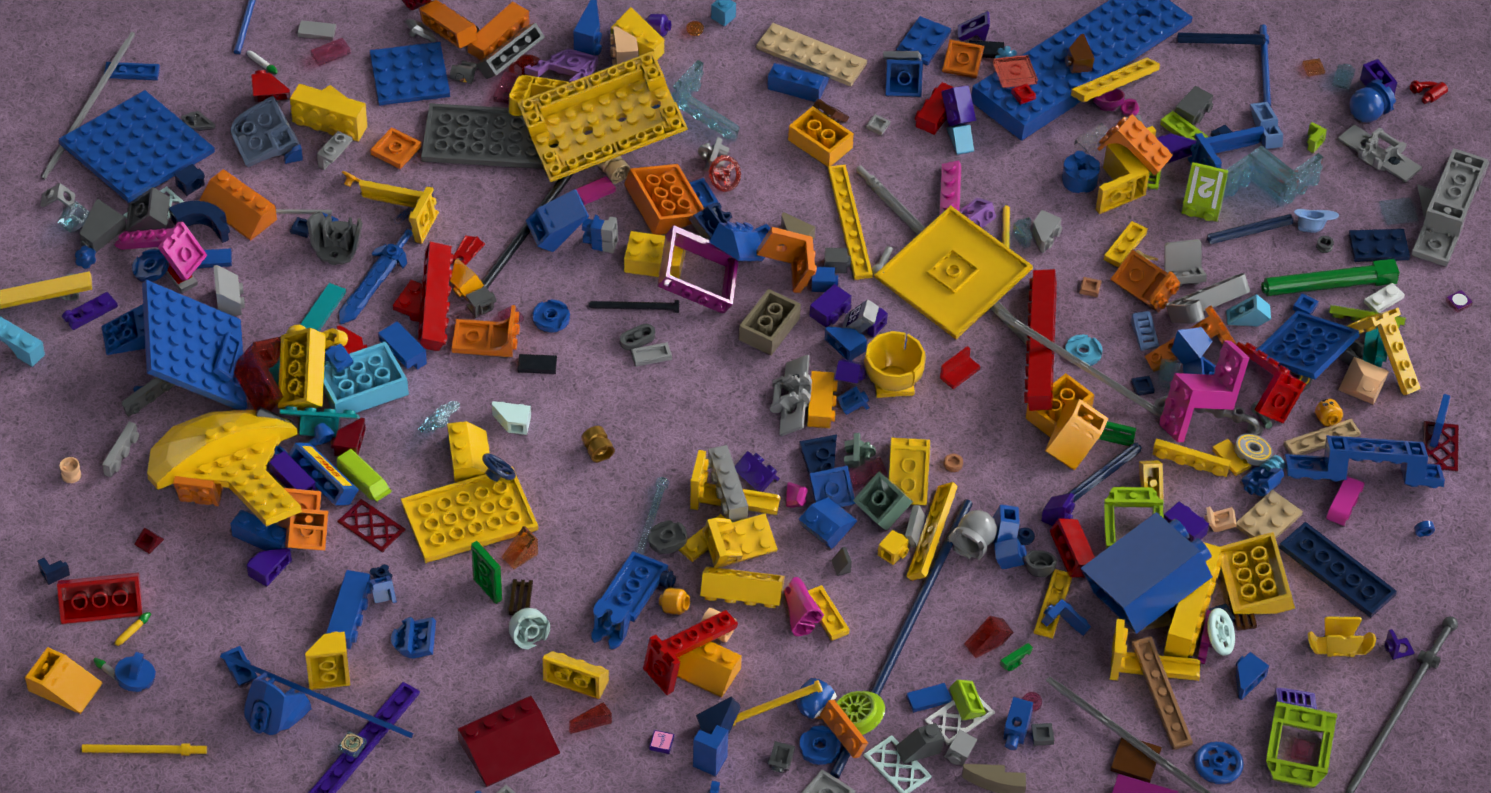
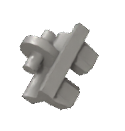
[698,137,729,172]

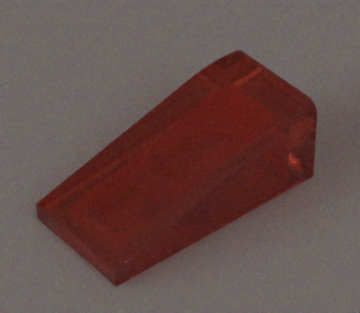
[569,702,612,734]

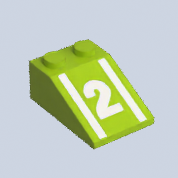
[1181,162,1228,222]

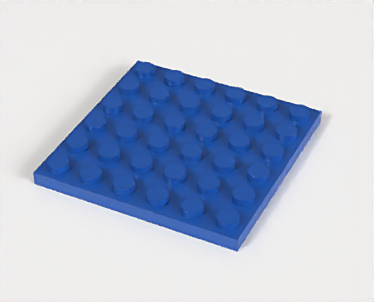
[59,90,215,203]
[142,280,247,410]

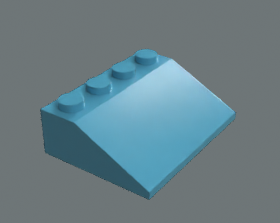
[323,341,409,413]

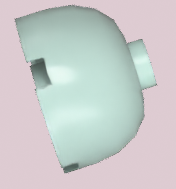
[509,608,550,649]

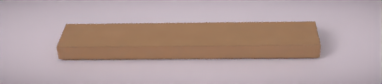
[1132,637,1193,750]

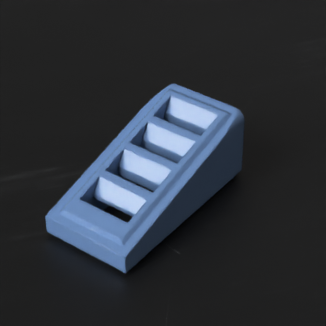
[1131,311,1159,351]

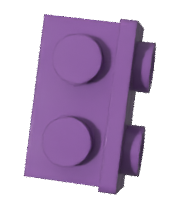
[959,198,996,228]

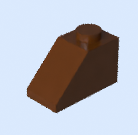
[1065,34,1094,73]

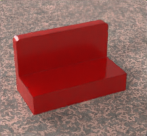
[940,346,980,390]

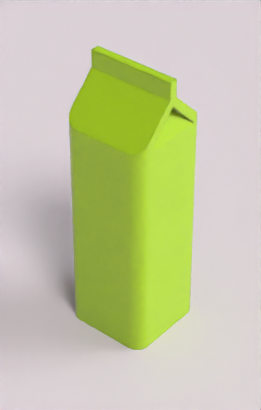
[337,449,392,502]

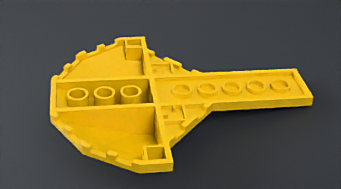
[147,410,302,526]

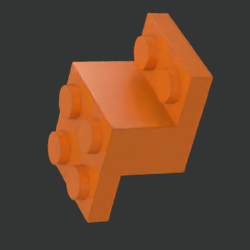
[278,488,328,551]

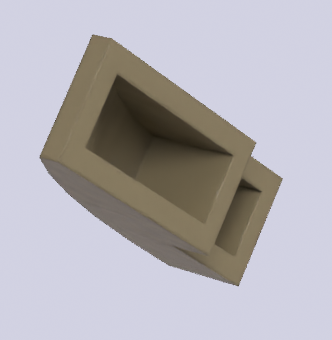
[962,764,1026,793]

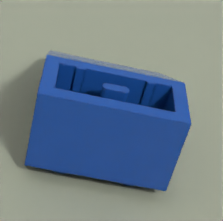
[526,189,589,252]
[101,304,146,355]

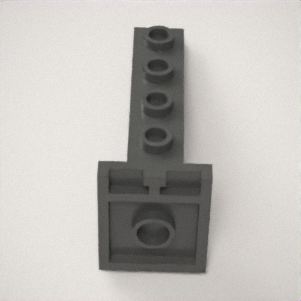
[122,377,175,417]

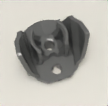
[307,212,363,265]

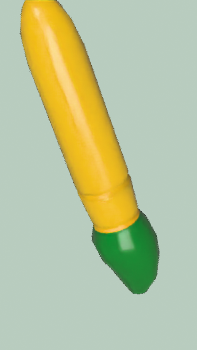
[115,612,151,646]

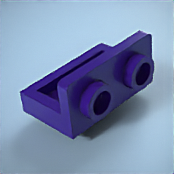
[735,451,780,492]

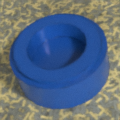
[1414,521,1435,537]

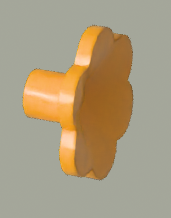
[341,170,361,187]

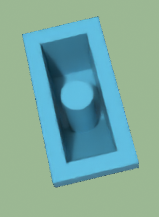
[1226,294,1271,326]

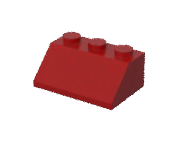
[251,70,291,102]

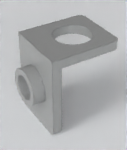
[40,183,75,208]

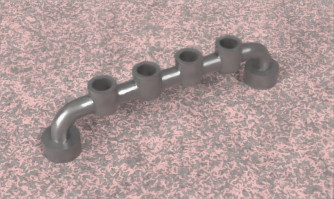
[1154,395,1263,436]

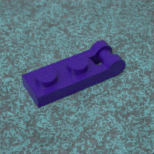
[62,292,118,330]

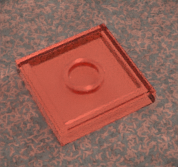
[993,55,1038,88]

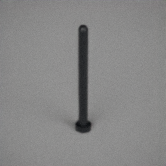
[589,300,680,313]

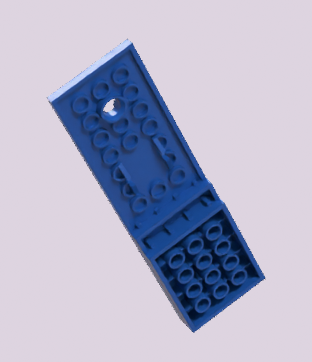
[971,0,1193,141]

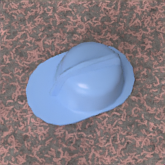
[1294,209,1339,233]

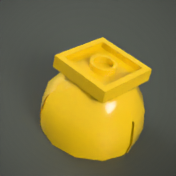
[864,331,926,398]

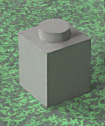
[944,729,977,766]

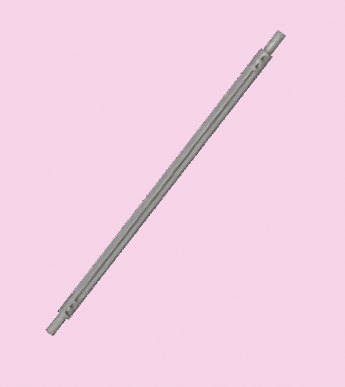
[856,165,1030,344]

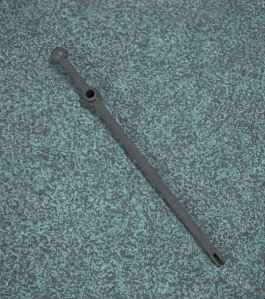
[1346,616,1458,793]

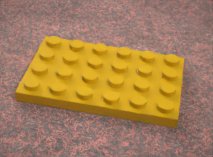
[401,466,538,563]

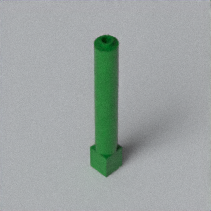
[1261,259,1400,296]

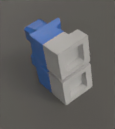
[582,214,618,253]

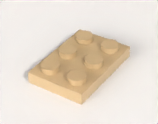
[1236,490,1303,539]

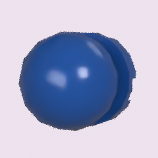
[1349,79,1396,123]

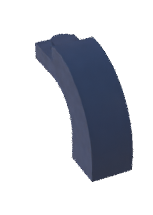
[169,201,230,243]

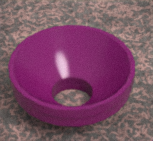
[1092,88,1125,111]

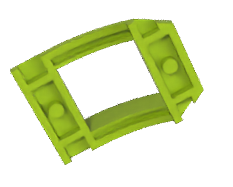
[1104,487,1164,549]
[1266,702,1337,788]

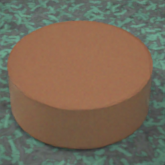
[944,454,963,472]

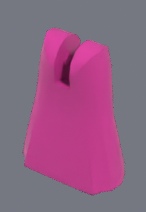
[784,577,824,637]

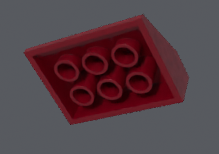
[458,696,560,787]

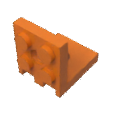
[757,227,817,293]
[173,476,223,507]

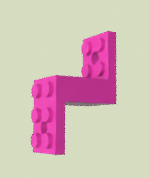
[1159,341,1249,442]

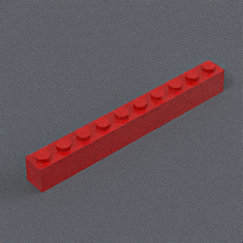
[1024,269,1057,411]

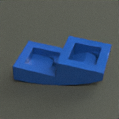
[223,646,258,686]

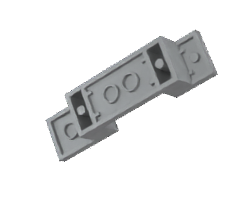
[1412,148,1489,267]

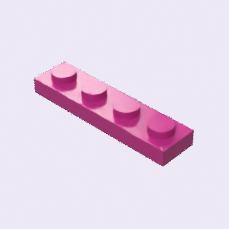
[939,160,961,215]

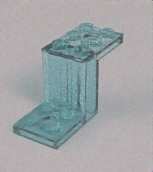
[1223,145,1324,207]

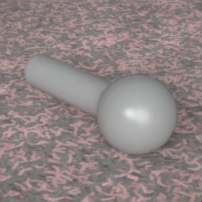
[872,246,893,275]

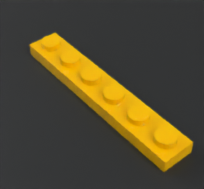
[1071,58,1160,102]
[907,482,958,581]

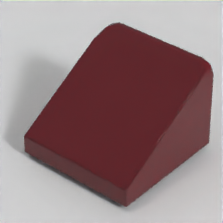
[134,528,164,554]

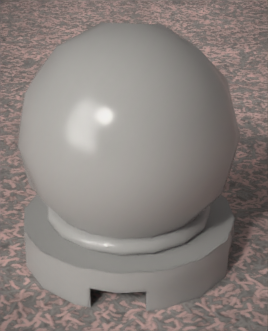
[949,510,997,560]

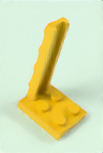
[359,180,439,244]
[1347,308,1421,395]
[690,450,781,515]
[1110,619,1200,681]

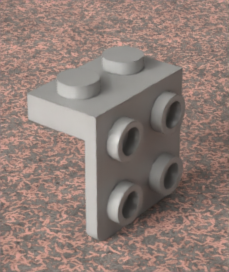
[1164,239,1207,286]

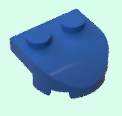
[391,617,436,659]

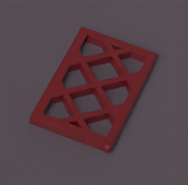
[1423,421,1459,472]
[337,499,406,553]

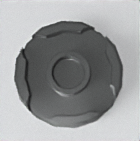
[648,521,688,554]

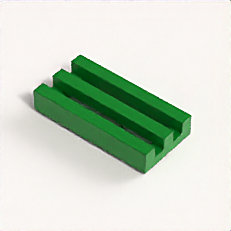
[1099,421,1137,446]

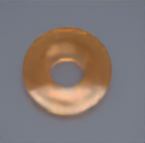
[686,21,704,36]

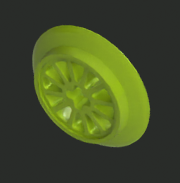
[837,691,885,735]

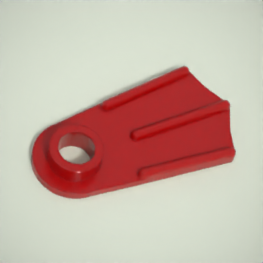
[452,235,485,265]

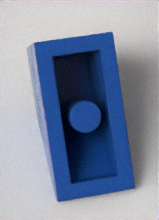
[824,327,867,361]
[1235,652,1269,700]

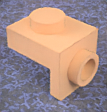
[1205,507,1237,532]

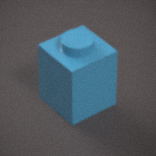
[711,0,736,27]

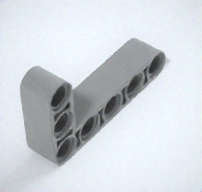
[1166,273,1250,324]

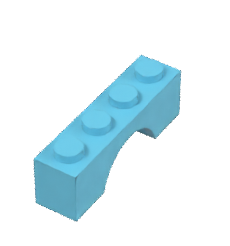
[0,316,45,367]

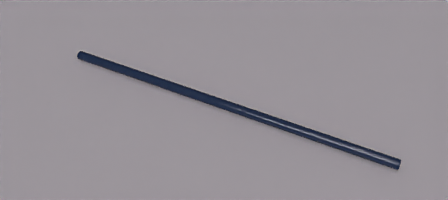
[830,499,973,779]

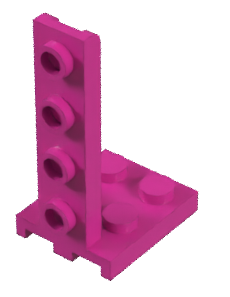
[114,222,207,281]

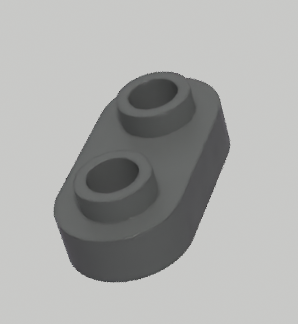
[620,324,655,351]

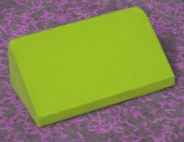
[949,679,986,720]

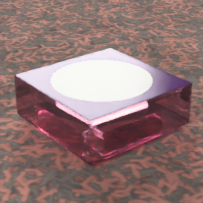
[1446,290,1473,313]

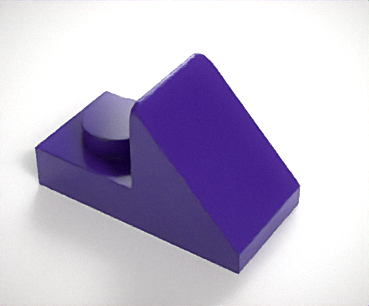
[958,11,990,41]

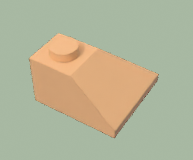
[1338,357,1389,405]

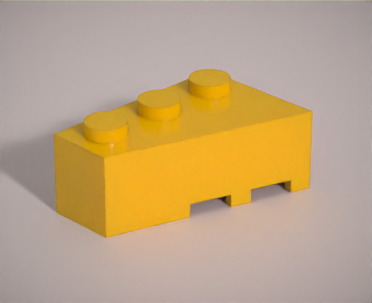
[611,7,664,60]

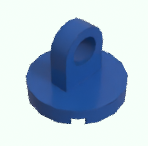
[114,652,156,692]

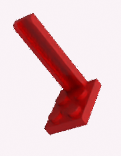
[1236,342,1306,424]
[643,610,738,695]

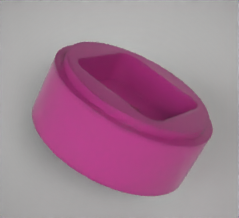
[1120,99,1139,117]

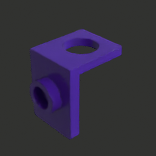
[1384,629,1415,660]

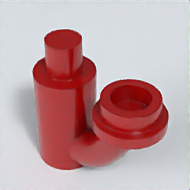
[1409,80,1448,104]

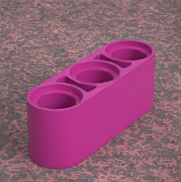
[1326,476,1365,527]

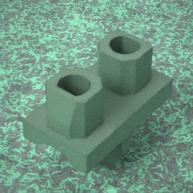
[844,433,876,472]

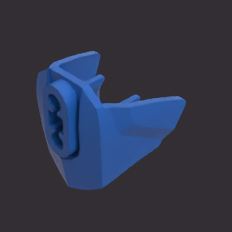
[244,673,312,735]

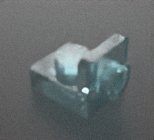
[1332,64,1356,90]
[1012,217,1032,249]

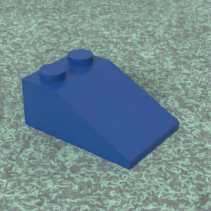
[573,0,602,56]

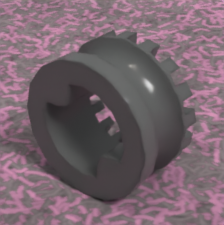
[1316,236,1334,253]

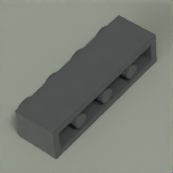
[476,22,545,79]

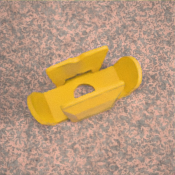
[1308,616,1376,657]

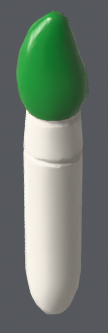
[246,51,278,74]

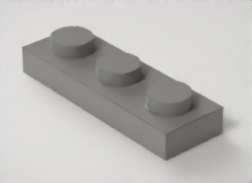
[102,422,139,477]

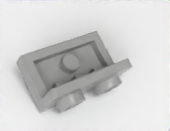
[317,131,353,170]

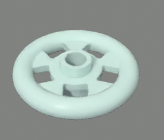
[1207,608,1235,656]

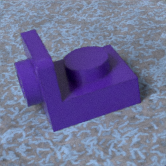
[867,308,888,337]

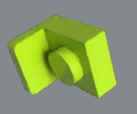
[1307,122,1327,154]

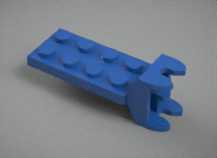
[591,551,668,649]

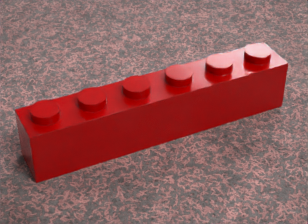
[417,241,454,351]

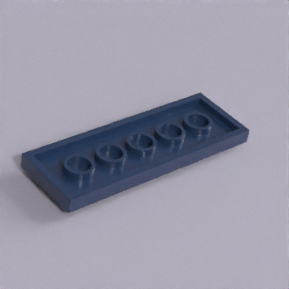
[1279,522,1397,618]

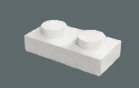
[1364,283,1405,313]

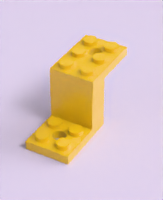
[1096,126,1156,214]

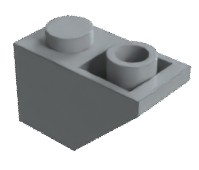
[1032,210,1062,253]

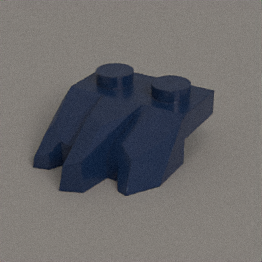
[689,203,732,240]

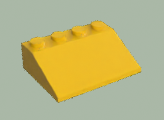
[1220,532,1295,614]

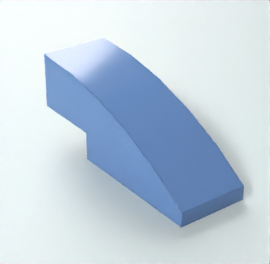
[1250,102,1283,149]

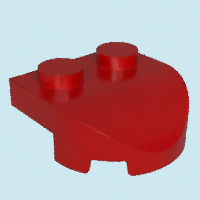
[392,280,422,322]

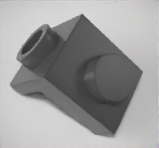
[767,741,795,773]

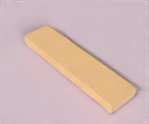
[1283,419,1361,455]

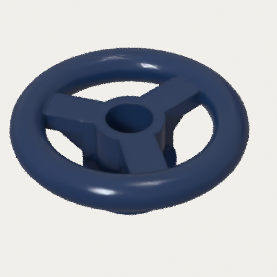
[482,453,516,482]

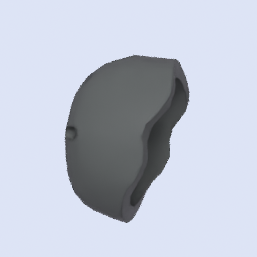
[1025,550,1057,578]

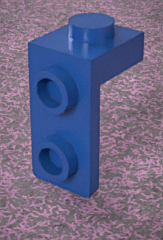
[324,344,354,373]
[1041,599,1091,636]

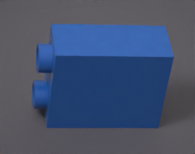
[1081,512,1212,634]

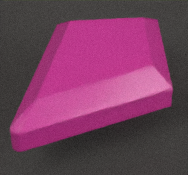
[786,482,808,508]

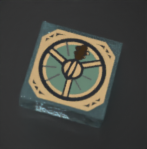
[338,731,367,758]

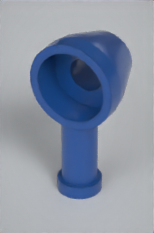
[307,423,335,447]

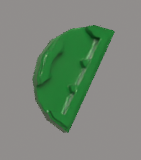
[1000,643,1033,671]

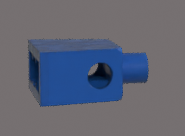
[1003,697,1033,750]

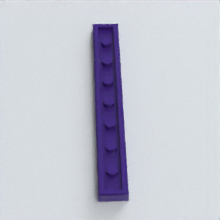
[308,682,420,793]

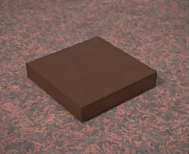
[1110,737,1162,783]

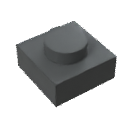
[1031,723,1054,746]

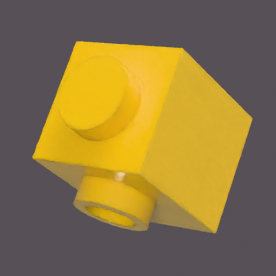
[878,530,909,565]

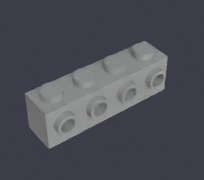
[706,445,748,522]

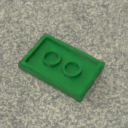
[471,541,502,604]

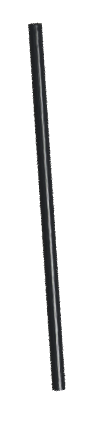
[482,174,574,289]

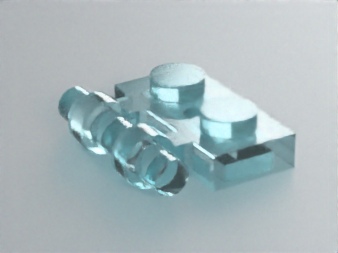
[419,401,460,434]

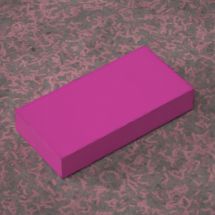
[576,176,616,205]

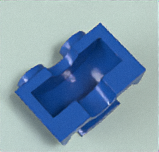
[1241,467,1284,497]

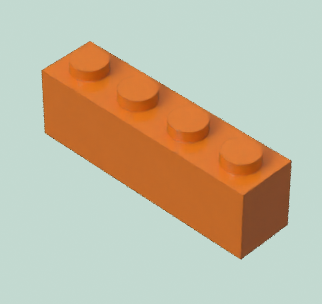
[419,0,478,48]
[467,1,530,60]

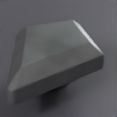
[405,19,436,42]
[181,111,215,130]

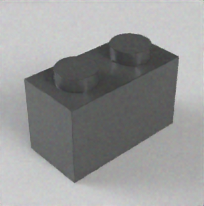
[1175,86,1214,126]

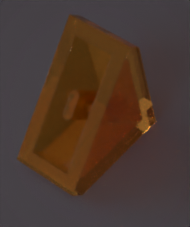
[502,526,538,570]

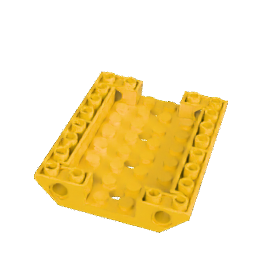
[517,51,688,182]

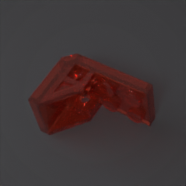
[234,336,284,411]

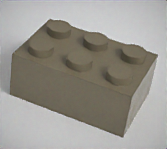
[739,289,801,356]

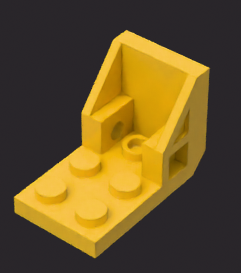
[889,437,930,506]
[702,513,778,568]

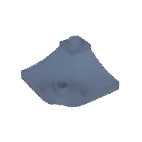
[231,95,300,167]

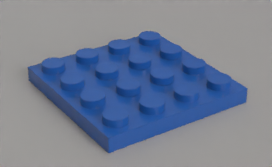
[370,42,450,106]
[1256,311,1360,380]

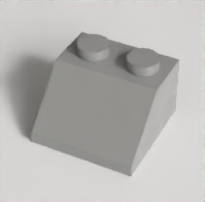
[214,265,245,316]

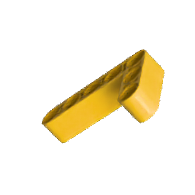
[509,75,569,116]

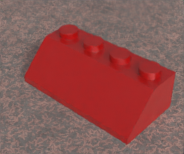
[57,572,142,624]

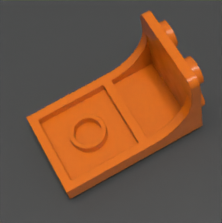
[1097,114,1173,176]
[1110,249,1180,313]
[452,305,520,357]

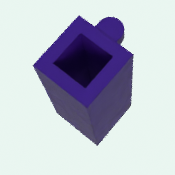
[269,451,316,491]

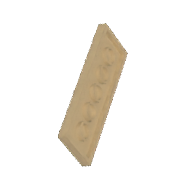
[756,23,867,87]

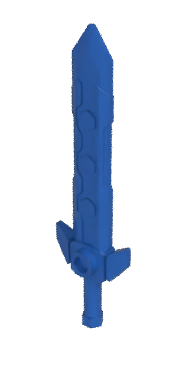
[339,229,413,324]

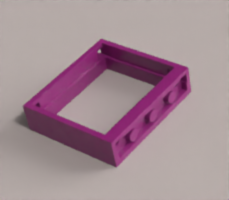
[657,225,739,313]

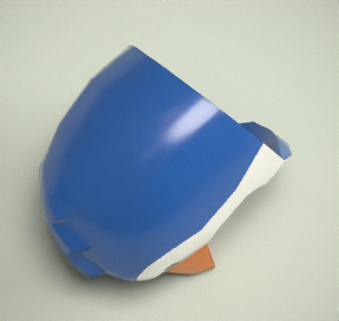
[796,678,837,719]

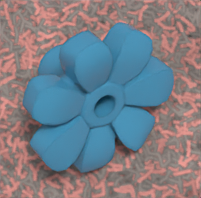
[995,46,1017,63]

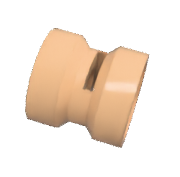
[59,457,81,483]

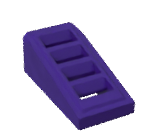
[1274,688,1317,710]

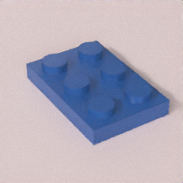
[896,16,951,66]

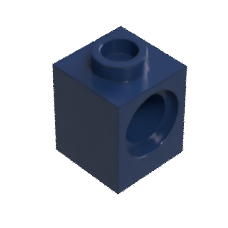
[174,164,205,196]

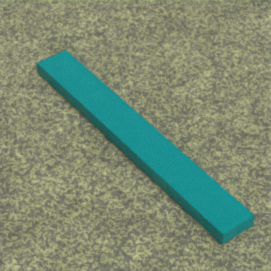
[256,283,346,399]

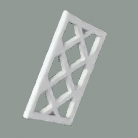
[925,697,995,745]

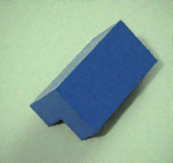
[378,321,427,370]
[693,725,728,777]

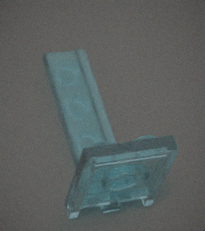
[671,60,739,142]

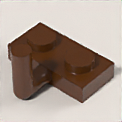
[813,99,849,123]

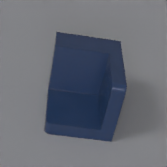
[37,557,70,585]

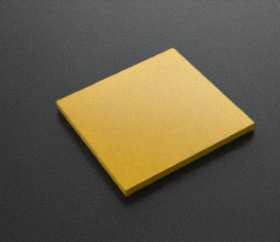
[874,205,1033,339]

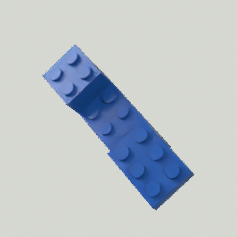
[1284,435,1445,488]

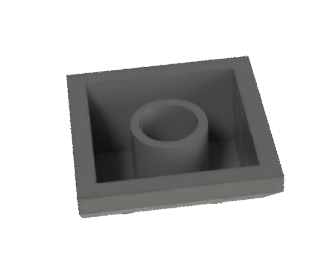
[126,187,170,232]

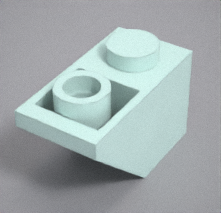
[492,401,531,435]

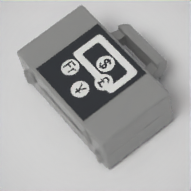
[842,299,879,334]

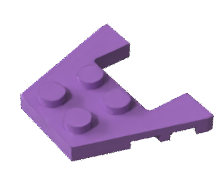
[524,48,598,83]

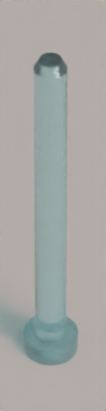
[636,477,670,555]

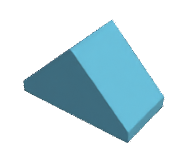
[946,124,974,155]

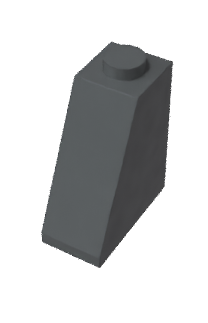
[79,199,126,252]

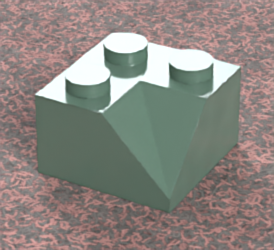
[853,472,913,530]

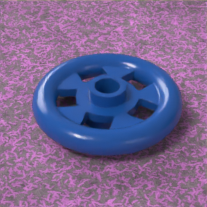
[1194,741,1244,784]

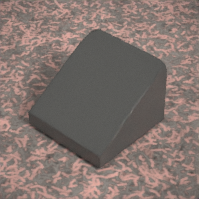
[831,547,852,575]

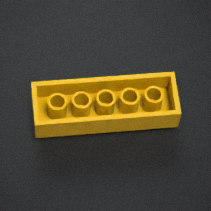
[1164,542,1223,658]

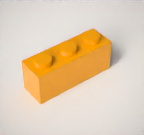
[807,371,838,428]

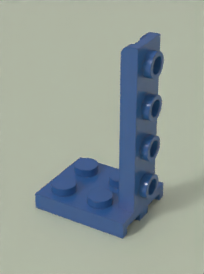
[1188,126,1265,168]

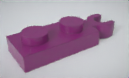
[1198,610,1213,664]

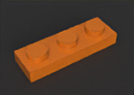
[820,700,868,758]

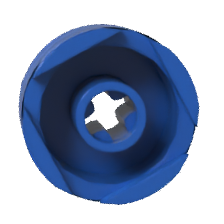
[1062,151,1100,193]

